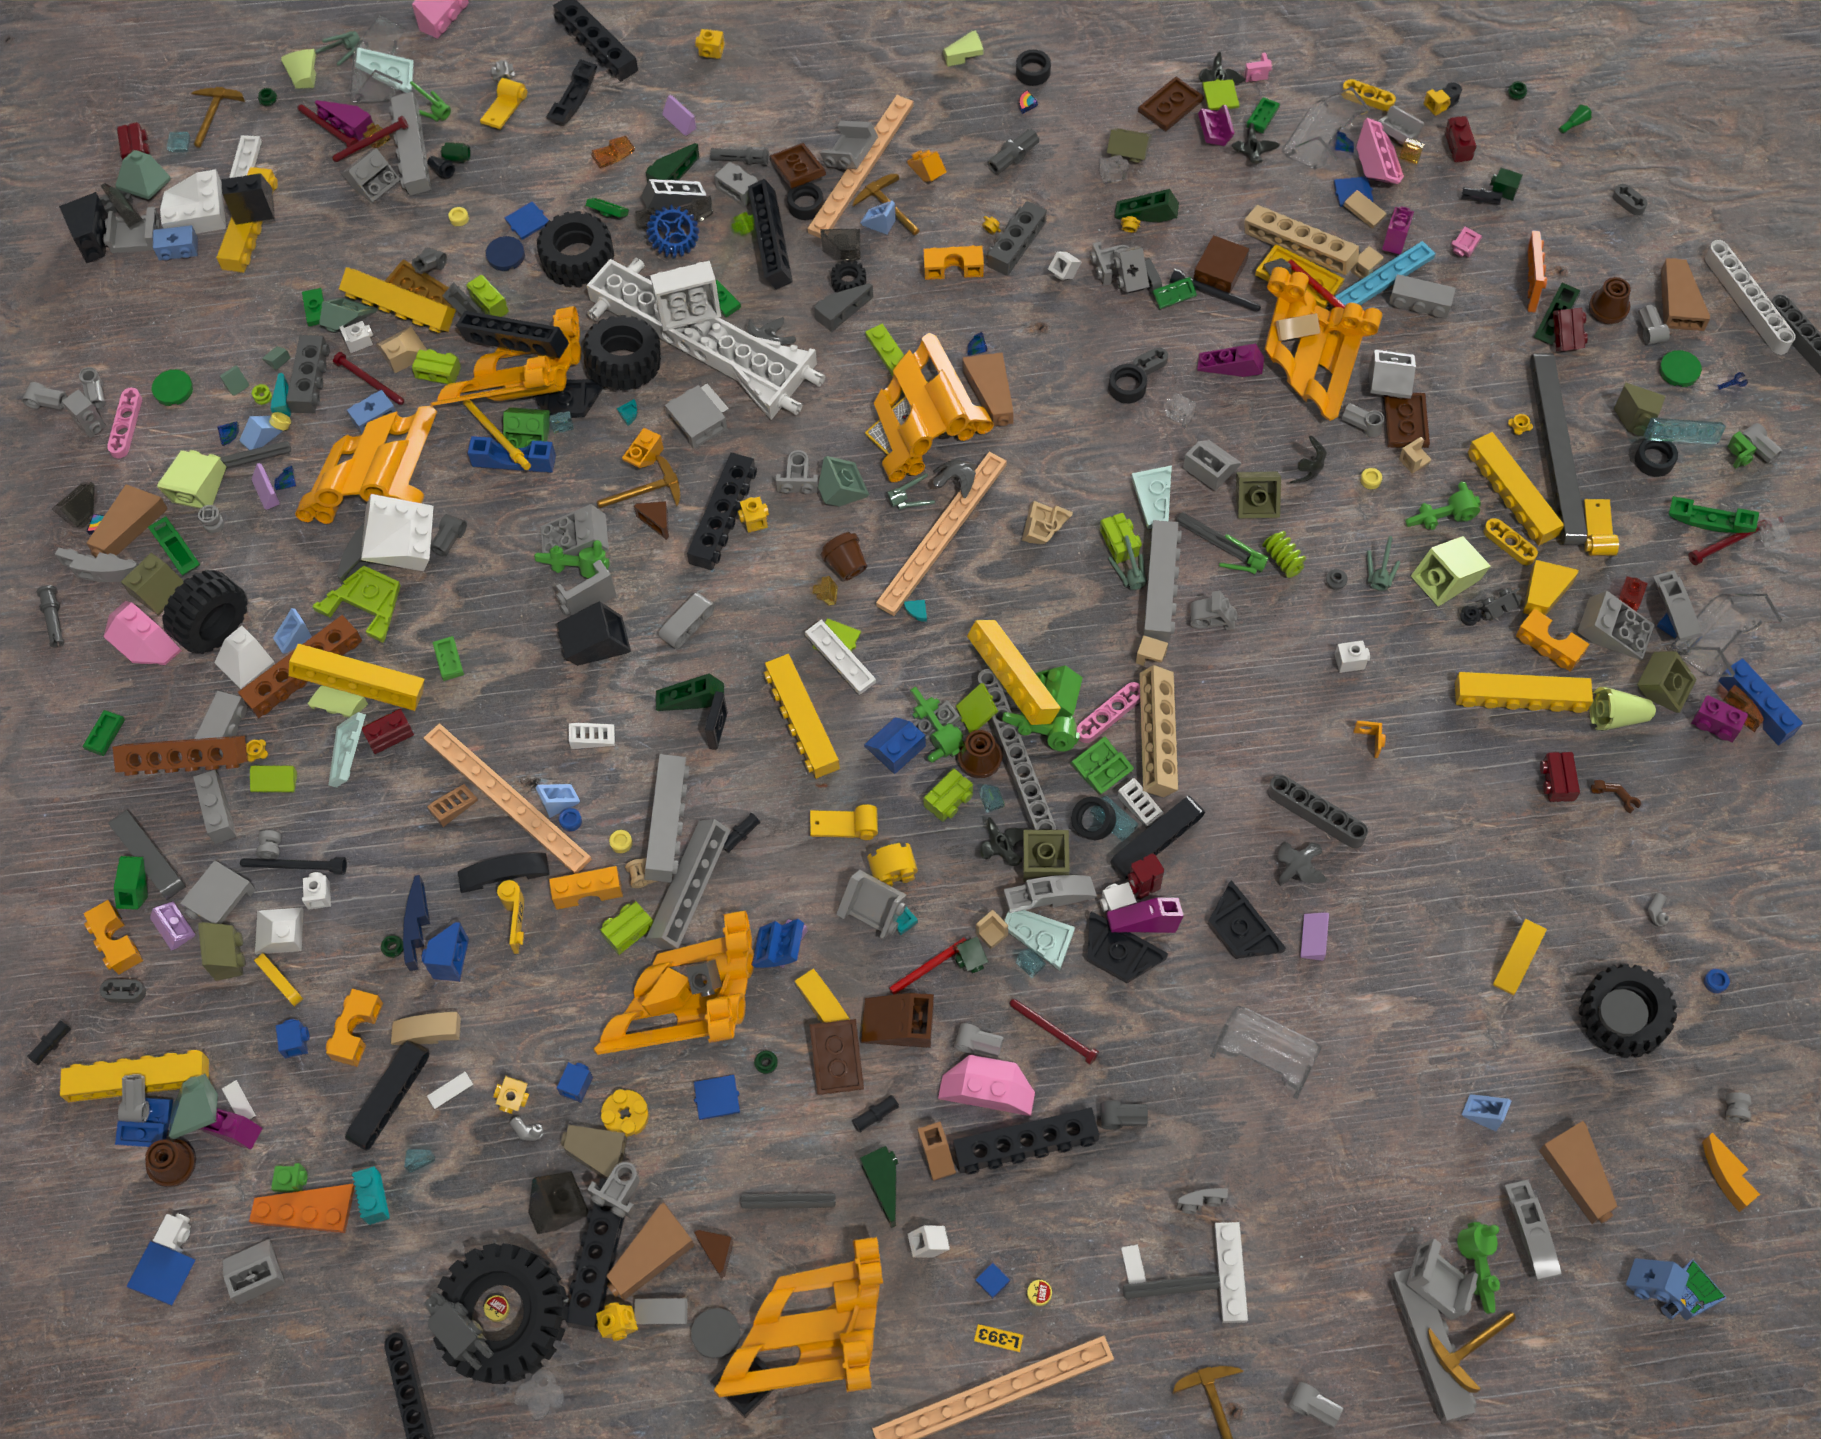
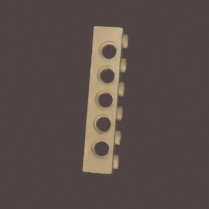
[1244,205,1359,275]
[1140,665,1178,798]

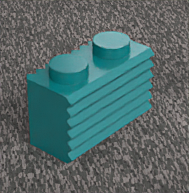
[351,1167,390,1225]

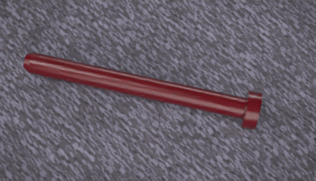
[297,104,359,148]
[332,116,409,162]
[333,352,405,405]
[1688,520,1769,566]
[1009,999,1099,1065]

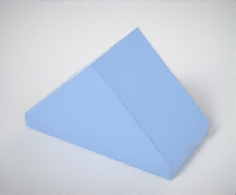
[861,201,896,235]
[240,416,284,450]
[273,608,312,653]
[535,784,580,818]
[1462,1094,1511,1132]

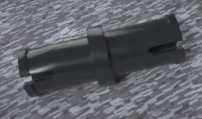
[1461,187,1503,205]
[723,813,761,854]
[27,1020,71,1066]
[852,1095,899,1133]

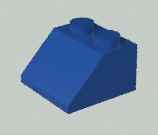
[864,717,926,774]
[422,922,469,982]

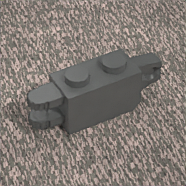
[424,1292,493,1370]

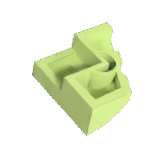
[943,30,983,66]
[281,49,316,88]
[308,685,368,718]

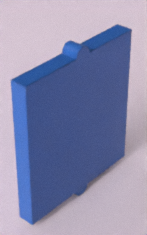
[1334,177,1374,207]
[504,201,549,240]
[694,1075,740,1120]

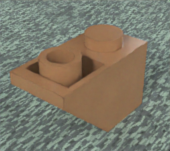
[918,1122,956,1181]

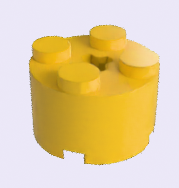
[867,843,918,887]

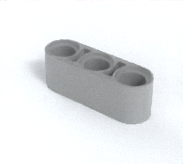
[659,593,715,649]

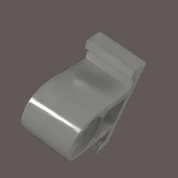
[1090,242,1131,286]
[776,450,819,494]
[1190,591,1237,630]
[587,1162,640,1219]

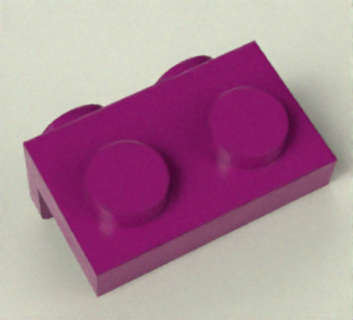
[1198,105,1234,146]
[1691,695,1748,743]

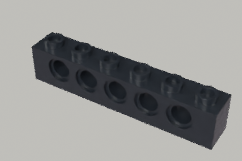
[553,0,638,82]
[748,179,793,290]
[455,311,569,358]
[687,452,757,571]
[953,1107,1099,1175]
[565,1178,629,1332]

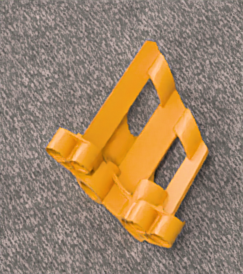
[1265,267,1383,421]
[430,306,581,406]
[874,333,994,483]
[295,406,437,524]
[593,910,754,1055]
[714,1237,883,1397]

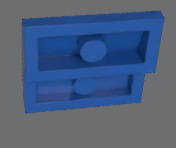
[752,919,804,968]
[115,1098,173,1147]
[126,1241,195,1306]

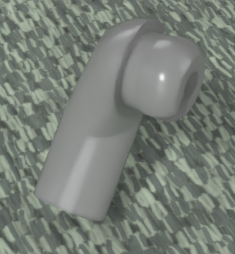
[1648,893,1669,926]
[510,1116,543,1141]

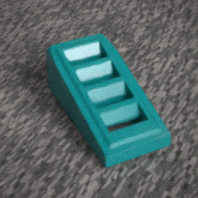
[270,373,291,417]

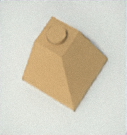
[376,327,427,373]

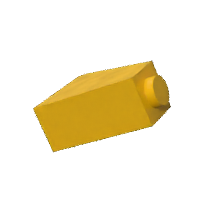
[1523,560,1578,616]

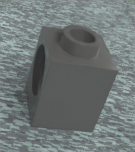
[686,959,722,997]

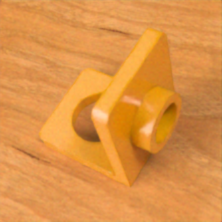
[1354,721,1386,758]

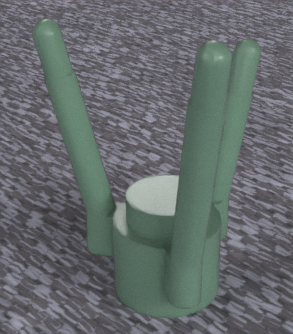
[315,31,362,66]
[887,473,935,510]
[1108,535,1147,590]
[1367,536,1400,591]

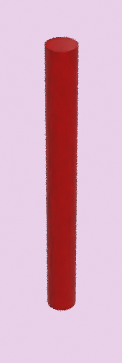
[1288,259,1345,309]
[889,937,966,995]

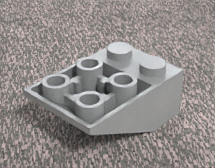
[540,504,609,556]
[1577,591,1654,660]

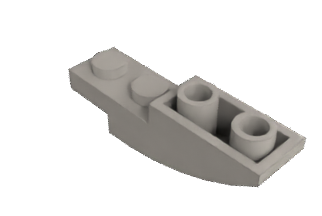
[55,548,138,582]
[1653,570,1702,642]
[1004,875,1097,913]
[1504,1180,1562,1281]

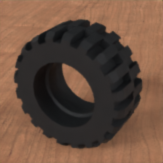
[537,211,614,287]
[583,315,661,390]
[162,570,248,653]
[1579,963,1677,1058]

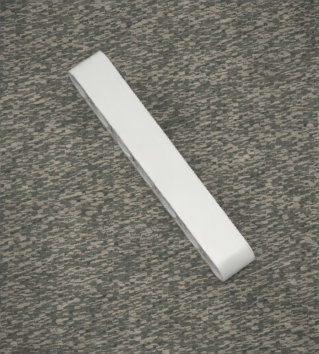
[1705,240,1795,355]

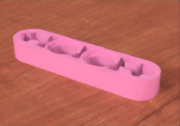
[107,388,142,459]
[1076,682,1140,743]

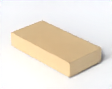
[1343,190,1387,229]

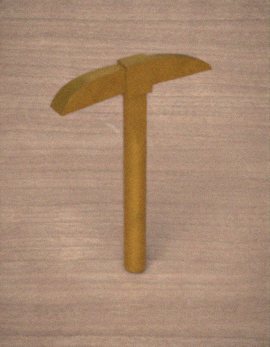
[191,87,245,148]
[853,174,919,235]
[597,456,680,508]
[1428,1312,1516,1393]
[1173,1366,1244,1439]

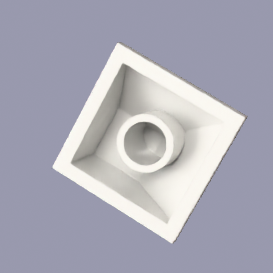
[214,626,275,689]
[255,907,304,955]

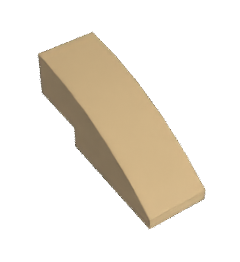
[391,1012,461,1045]

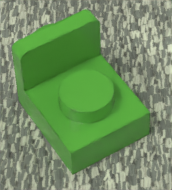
[1727,431,1757,469]
[271,1163,308,1192]

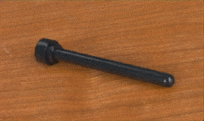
[1170,268,1261,312]
[240,857,347,875]

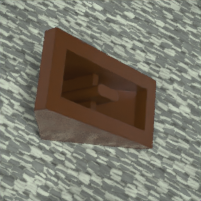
[634,501,669,540]
[694,1230,734,1279]

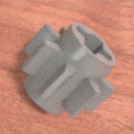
[491,60,515,82]

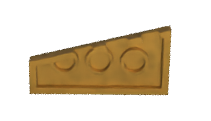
[385,259,453,308]

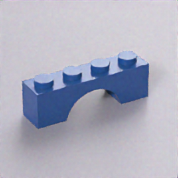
[468,436,556,473]
[1719,658,1803,746]

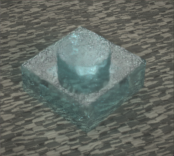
[167,132,191,152]
[550,411,574,434]

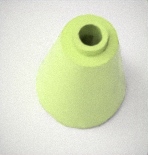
[1589,687,1656,731]

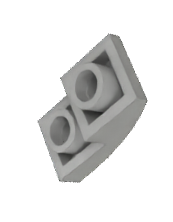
[914,700,962,742]
[1176,1188,1228,1214]
[634,1298,688,1325]

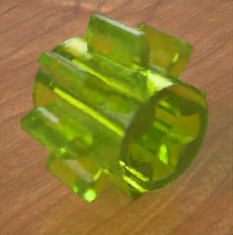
[731,212,755,236]

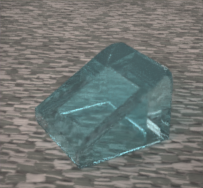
[404,1149,435,1173]

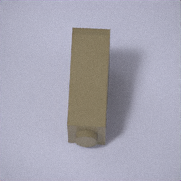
[561,1125,627,1179]

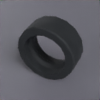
[1016,49,1051,86]
[787,183,824,220]
[1108,363,1147,404]
[1635,436,1678,477]
[1071,796,1116,841]

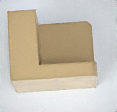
[1351,246,1384,280]
[1399,437,1431,473]
[1136,636,1168,666]
[976,910,1008,949]

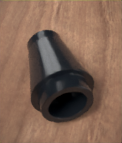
[427,156,455,178]

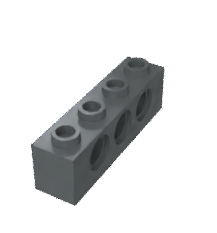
[986,201,1047,276]
[286,335,330,413]

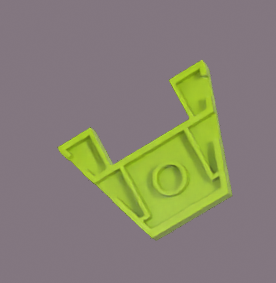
[312,566,401,643]

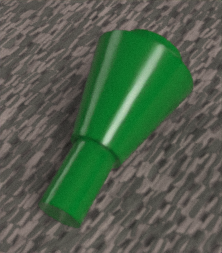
[1559,104,1592,134]

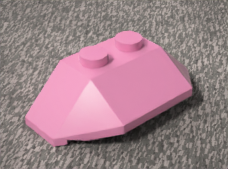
[1356,118,1404,184]
[104,601,181,665]
[938,1055,1035,1116]

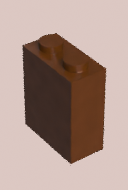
[1194,235,1250,293]

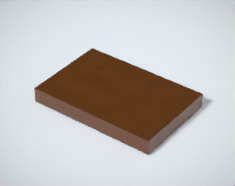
[1138,76,1204,132]
[769,143,826,189]
[1383,393,1430,448]
[810,1019,864,1095]

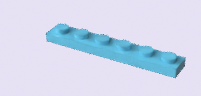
[1335,241,1436,306]

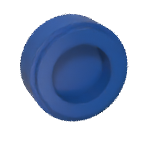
[559,808,582,831]
[1704,969,1730,993]

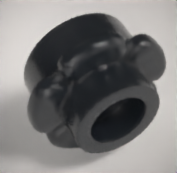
[1460,606,1482,626]

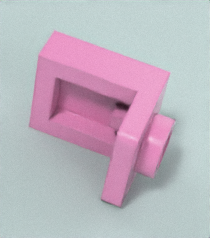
[1244,53,1272,82]
[1451,227,1482,258]

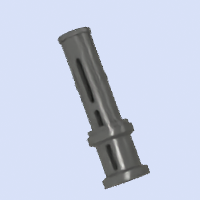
[710,147,769,166]
[36,585,64,648]

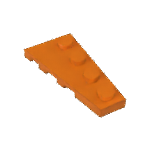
[1528,231,1547,312]
[249,1184,355,1233]

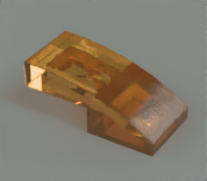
[591,136,635,169]
[1723,685,1764,732]

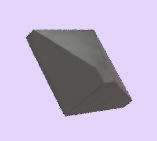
[1264,258,1292,276]

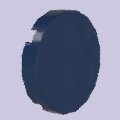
[485,236,525,271]

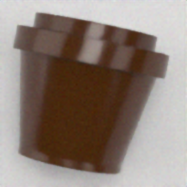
[1589,277,1631,324]
[820,532,868,581]
[958,730,1002,778]
[145,1139,196,1187]

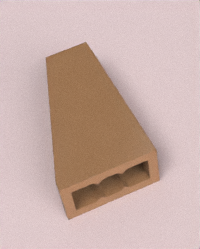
[1661,258,1710,331]
[963,353,1014,426]
[86,484,168,557]
[1539,1121,1618,1224]
[607,1203,695,1300]

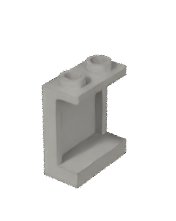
[820,121,878,169]
[103,207,161,253]
[665,385,727,449]
[556,560,617,616]
[180,860,256,924]
[836,870,907,939]
[1406,1238,1478,1320]

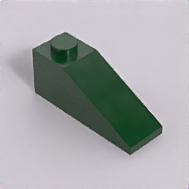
[645,143,700,182]
[1115,189,1179,223]
[1534,282,1581,346]
[656,673,724,711]
[860,1146,899,1228]

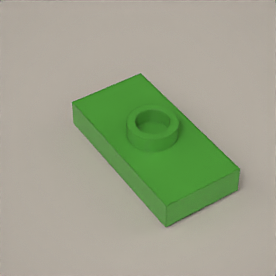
[432,636,464,681]

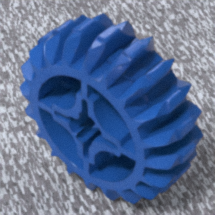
[646,205,699,258]

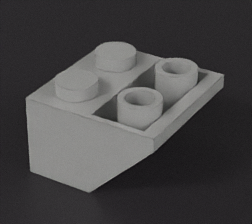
[341,148,400,203]
[1369,349,1416,399]
[1183,440,1242,491]
[223,1239,285,1305]

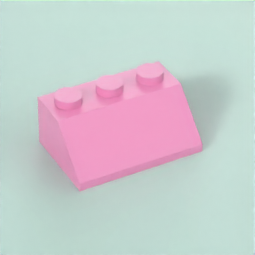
[412,0,469,39]

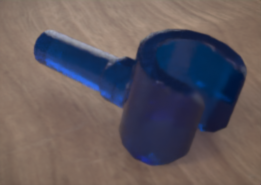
[1718,372,1748,390]

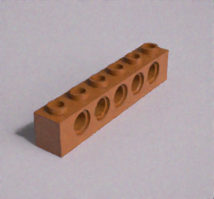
[238,615,362,719]
[112,735,248,776]

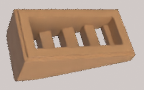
[427,784,478,827]

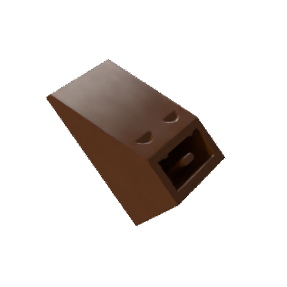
[861,993,934,1048]

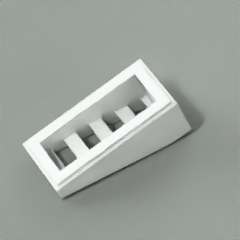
[569,723,615,749]
[1117,778,1164,828]

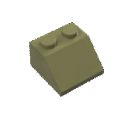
[1107,128,1152,163]
[1614,382,1666,438]
[1236,471,1281,518]
[121,553,183,616]
[1637,651,1697,713]
[1023,830,1070,882]
[198,922,245,981]

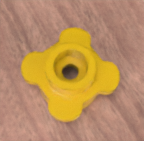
[982,216,1001,235]
[1121,216,1140,233]
[1508,414,1533,435]
[246,739,268,762]

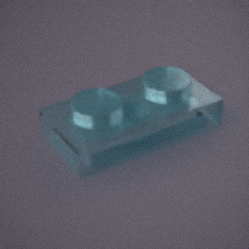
[1090,795,1138,842]

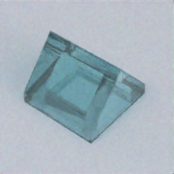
[979,784,1005,813]
[1016,949,1046,978]

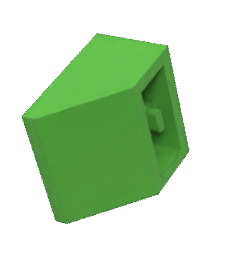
[503,407,550,448]
[1035,665,1083,718]

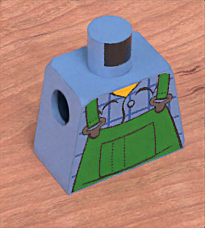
[1661,1259,1727,1320]

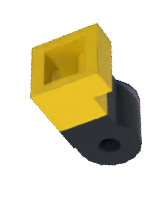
[1423,82,1462,116]

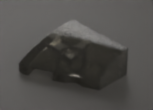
[100,183,142,227]

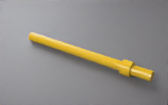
[463,400,531,470]

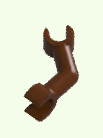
[1591,780,1641,813]

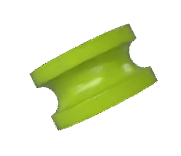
[251,384,272,405]

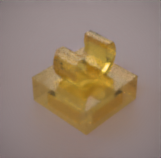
[363,123,391,149]
[1399,138,1425,164]
[812,576,838,606]

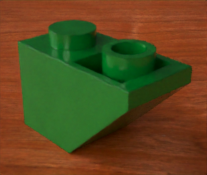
[114,856,148,910]

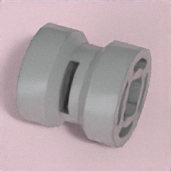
[198,505,225,533]
[256,830,282,859]
[1726,1092,1751,1123]

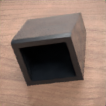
[221,173,274,225]
[59,192,108,263]
[557,601,631,666]

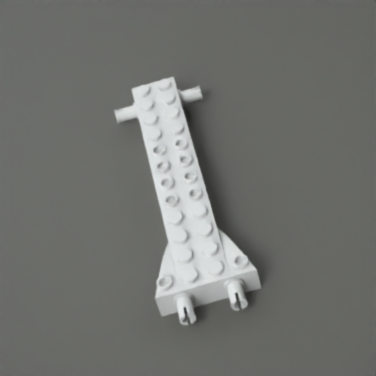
[587,258,825,420]

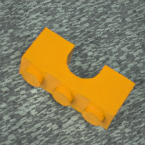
[924,245,984,280]
[1516,609,1590,672]
[549,866,623,910]
[83,900,144,975]
[326,989,383,1067]

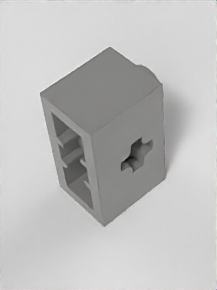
[714,162,758,207]
[1113,246,1149,292]
[62,390,106,438]

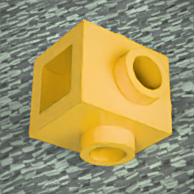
[695,29,725,59]
[738,496,769,533]
[493,1076,529,1114]
[596,1302,638,1341]

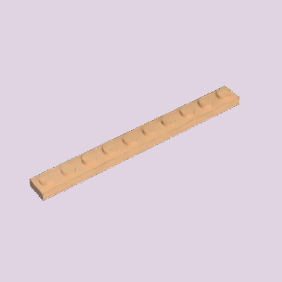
[807,95,914,240]
[876,452,1007,616]
[424,723,592,874]
[872,1336,1114,1439]

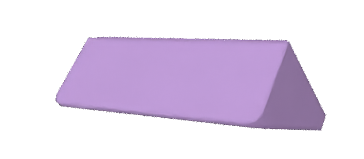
[663,95,696,136]
[252,463,280,510]
[150,902,195,950]
[1300,913,1329,961]

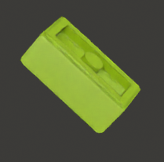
[250,766,297,792]

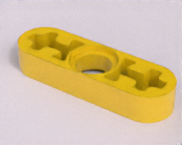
[1342,79,1396,111]
[1484,518,1538,566]
[254,953,303,1007]

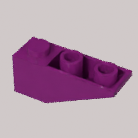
[315,100,375,141]
[1382,206,1414,255]
[1197,344,1264,377]
[1107,898,1184,933]
[199,1108,263,1150]

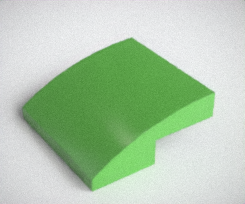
[1070,736,1134,795]

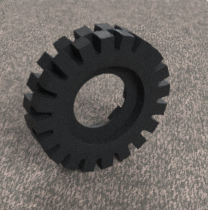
[433,1243,568,1384]

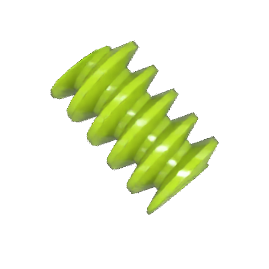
[1262,531,1306,578]

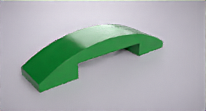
[1669,496,1759,533]

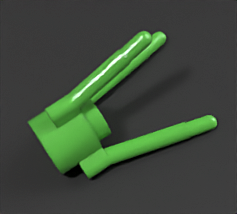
[410,81,451,122]
[1219,534,1269,574]

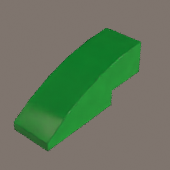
[148,516,200,576]

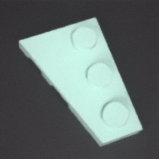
[355,47,414,93]
[1131,465,1172,529]
[329,712,366,788]
[1004,910,1075,971]

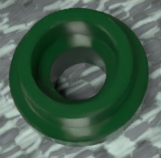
[1508,81,1527,100]
[258,88,277,106]
[381,935,404,958]
[754,1051,778,1074]

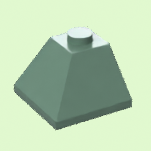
[115,150,171,200]
[319,297,377,332]
[818,456,869,507]
[169,1074,218,1140]

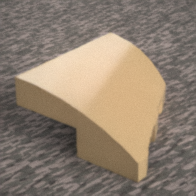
[1022,501,1073,544]

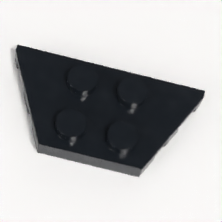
[533,379,604,418]
[1208,881,1286,959]
[1087,911,1169,983]

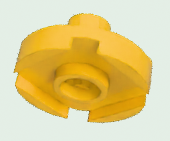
[601,1089,649,1138]

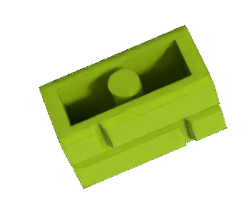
[466,275,509,317]
[412,349,461,384]
[1100,513,1142,564]
[923,768,973,822]
[600,901,653,955]

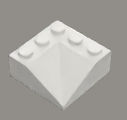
[160,169,226,234]
[650,261,721,331]
[361,494,434,572]

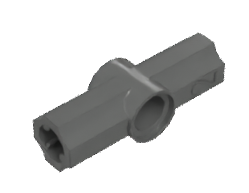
[988,129,1039,175]

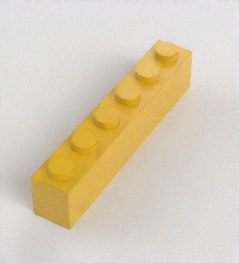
[216,167,278,272]
[339,267,456,333]
[1468,432,1564,546]
[967,620,1061,725]
[288,644,425,711]
[763,654,840,779]
[1455,672,1593,713]
[60,1050,209,1103]

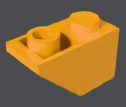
[907,150,947,182]
[622,428,664,468]
[641,967,692,1016]

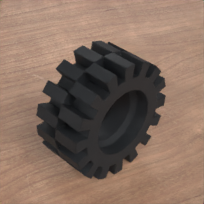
[831,260,867,292]

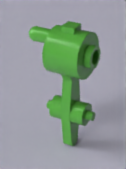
[1405,482,1481,530]
[534,540,610,578]
[910,687,964,762]
[1002,712,1080,751]
[1457,1222,1500,1314]

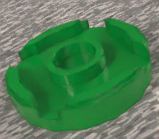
[1659,350,1702,387]
[151,369,193,406]

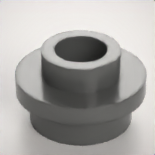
[1326,569,1348,590]

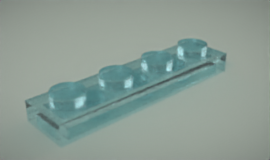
[1644,418,1726,444]

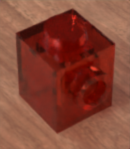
[1618,576,1648,612]

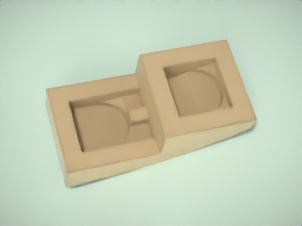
[1276,313,1320,341]

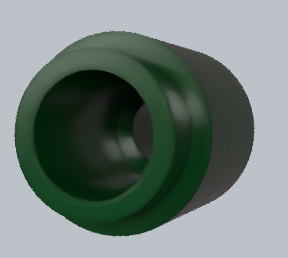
[441,142,471,162]

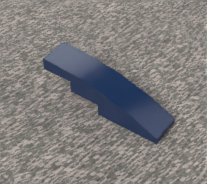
[403,875,430,971]

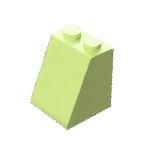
[157,450,226,509]
[1411,536,1491,606]

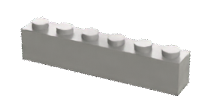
[389,92,432,196]
[1143,520,1182,642]
[644,754,689,882]
[646,819,731,949]
[1389,1268,1476,1425]

